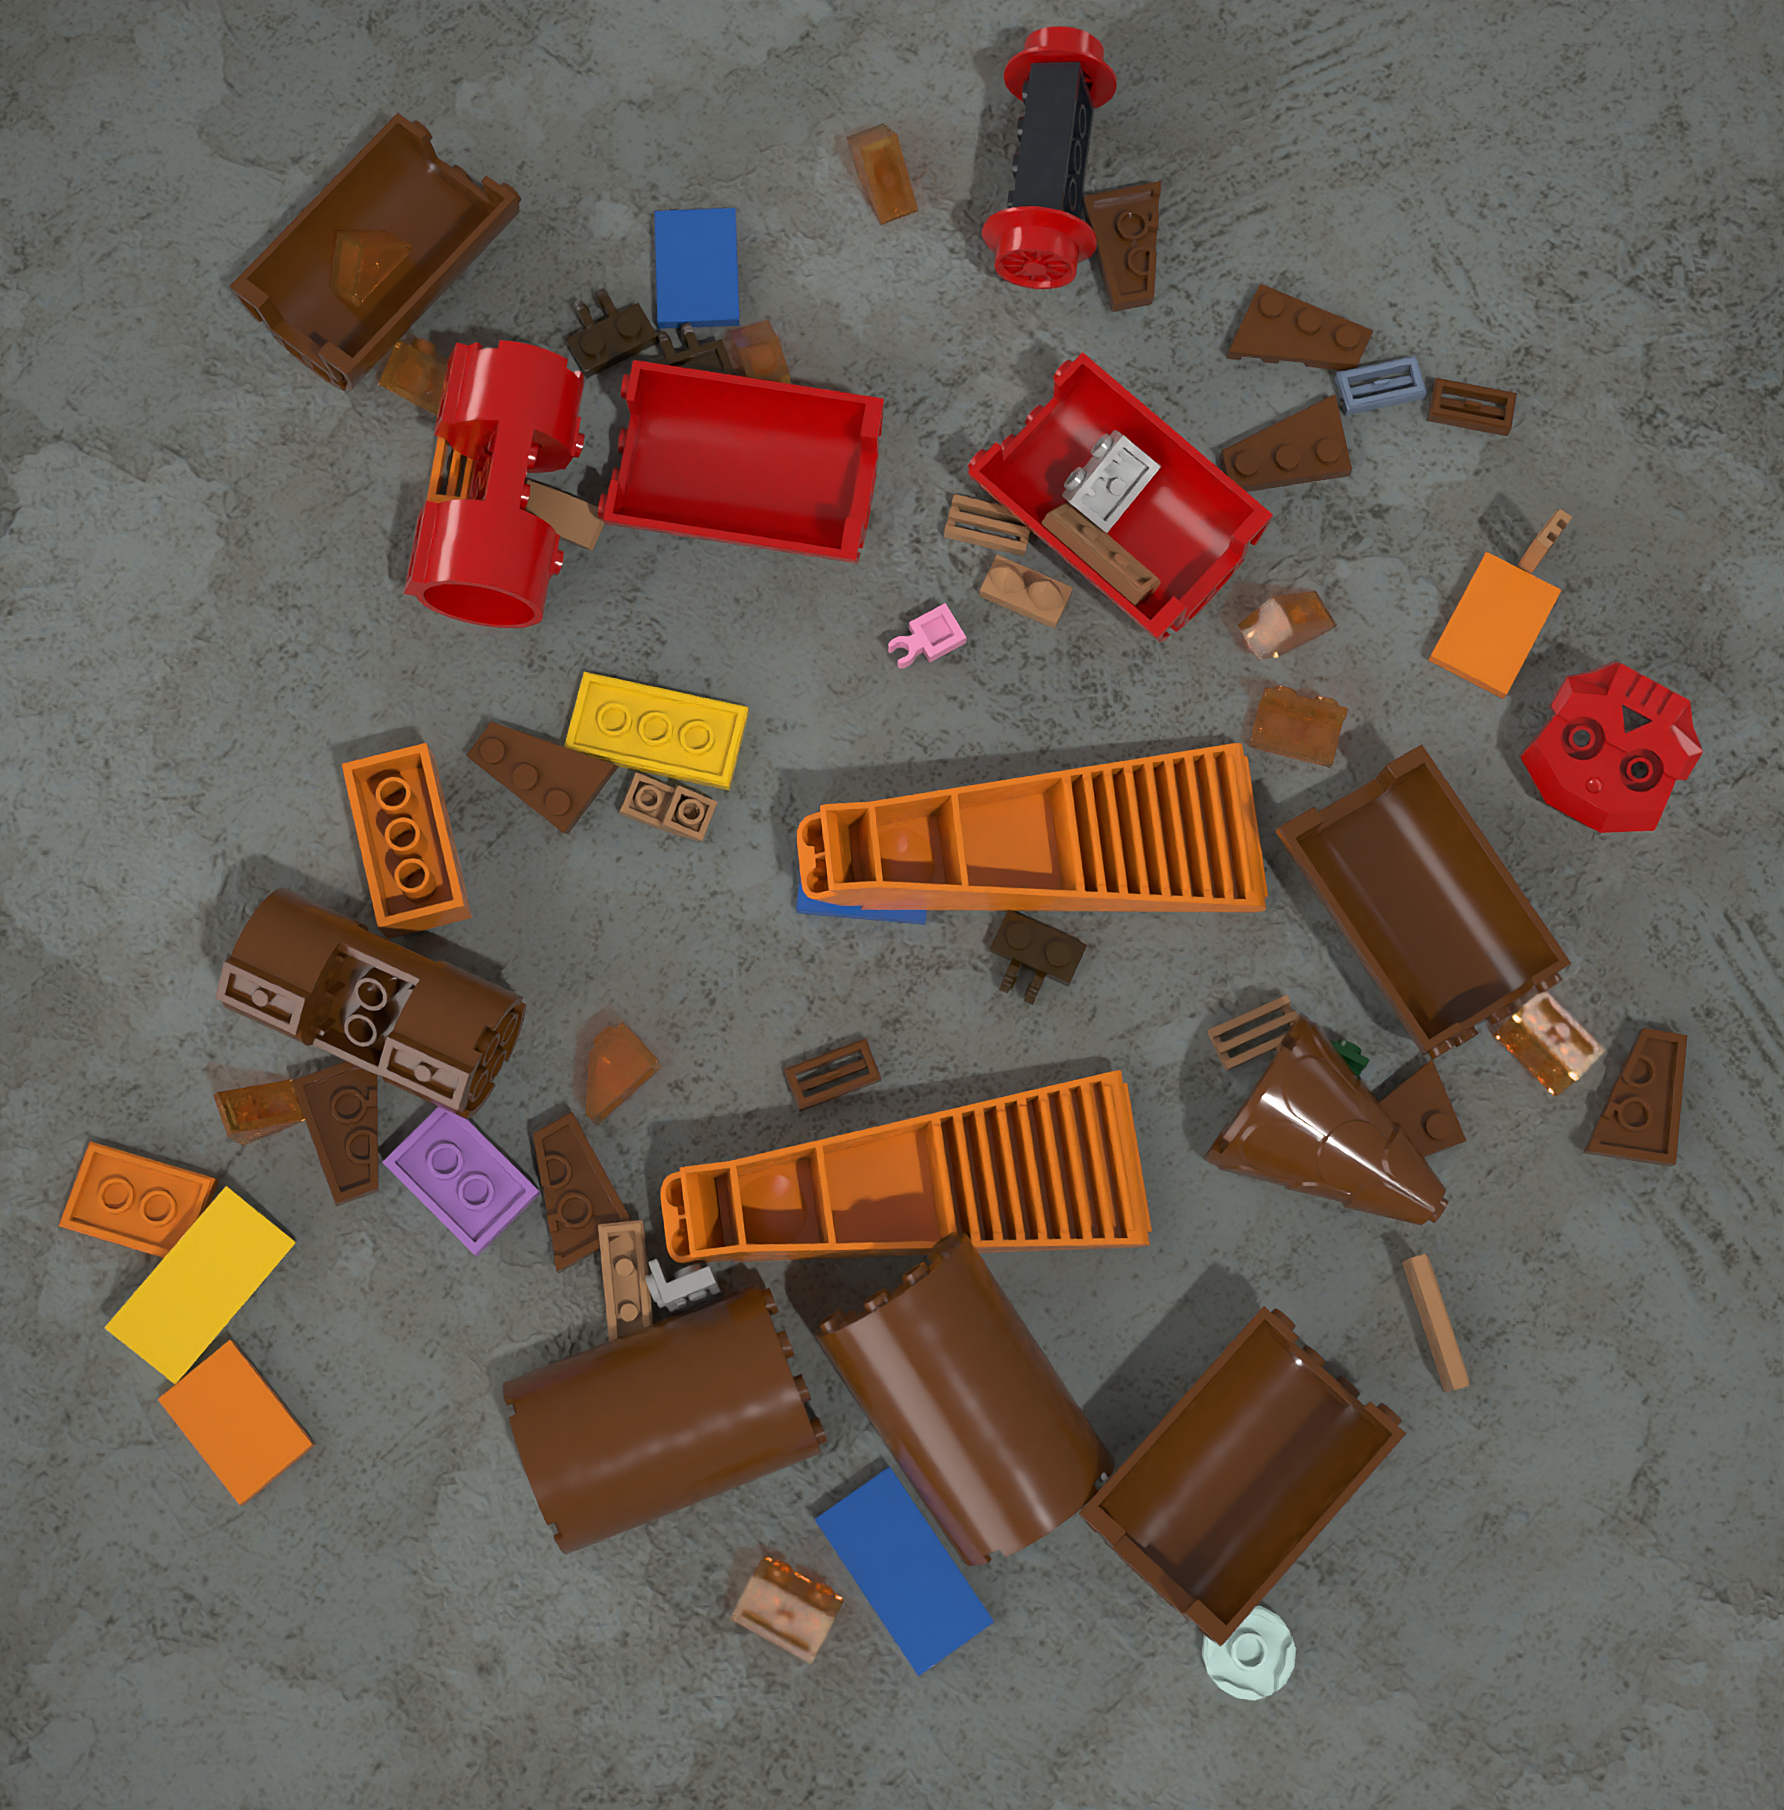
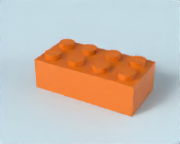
[342,743,472,939]

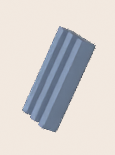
[1334,356,1427,416]

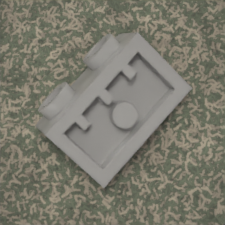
[1062,430,1161,533]
[645,1259,723,1316]

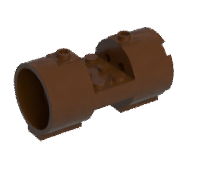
[215,888,526,1119]

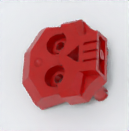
[1519,661,1703,833]

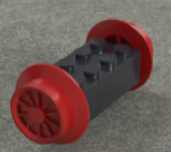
[982,26,1117,289]

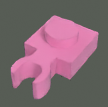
[888,603,967,669]

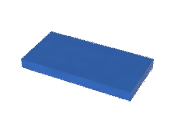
[814,1466,994,1677]

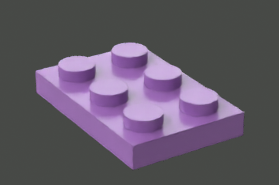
[382,1107,541,1257]

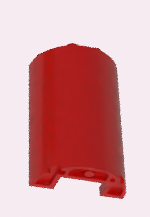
[967,352,1273,642]
[598,360,884,564]

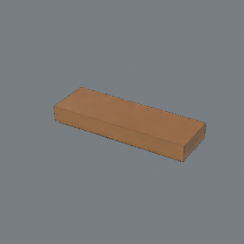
[1041,502,1161,605]
[598,1219,654,1341]
[1402,1254,1470,1393]

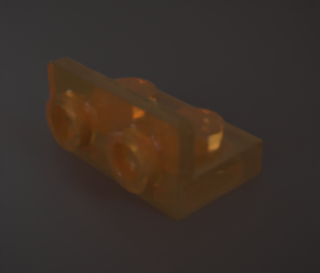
[378,336,448,416]
[1248,686,1348,768]
[1494,991,1606,1096]
[730,1556,844,1664]

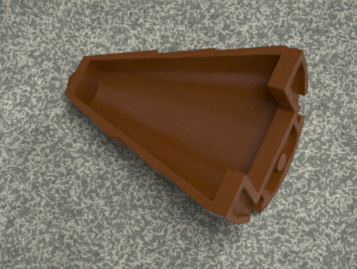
[1203,1012,1449,1226]

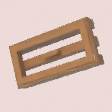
[944,494,1031,556]
[1516,509,1572,574]
[1207,995,1298,1072]

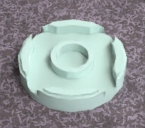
[1202,1606,1296,1700]

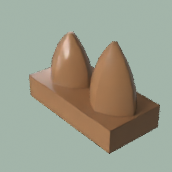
[979,555,1073,629]

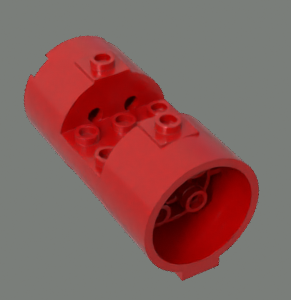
[403,340,585,628]

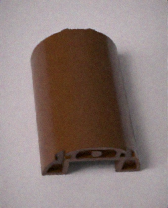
[229,113,521,391]
[1276,744,1571,1060]
[814,1232,1115,1566]
[503,1283,828,1555]
[1079,1306,1407,1647]

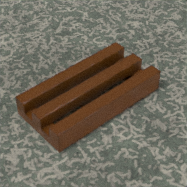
[1427,378,1517,436]
[784,1038,882,1112]

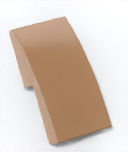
[521,480,604,551]
[618,772,718,842]

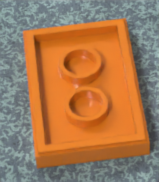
[1428,552,1562,699]
[59,1141,219,1258]
[158,1340,315,1505]

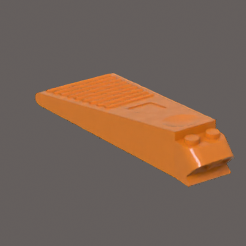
[797,743,1268,912]
[661,1070,1152,1263]

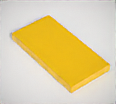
[564,672,749,791]
[104,1186,296,1384]

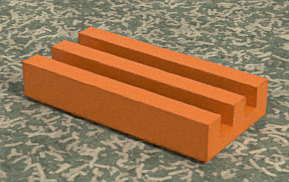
[427,437,476,503]

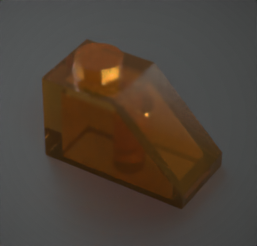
[846,123,918,225]
[729,320,791,384]
[1237,591,1337,660]
[586,1022,662,1127]

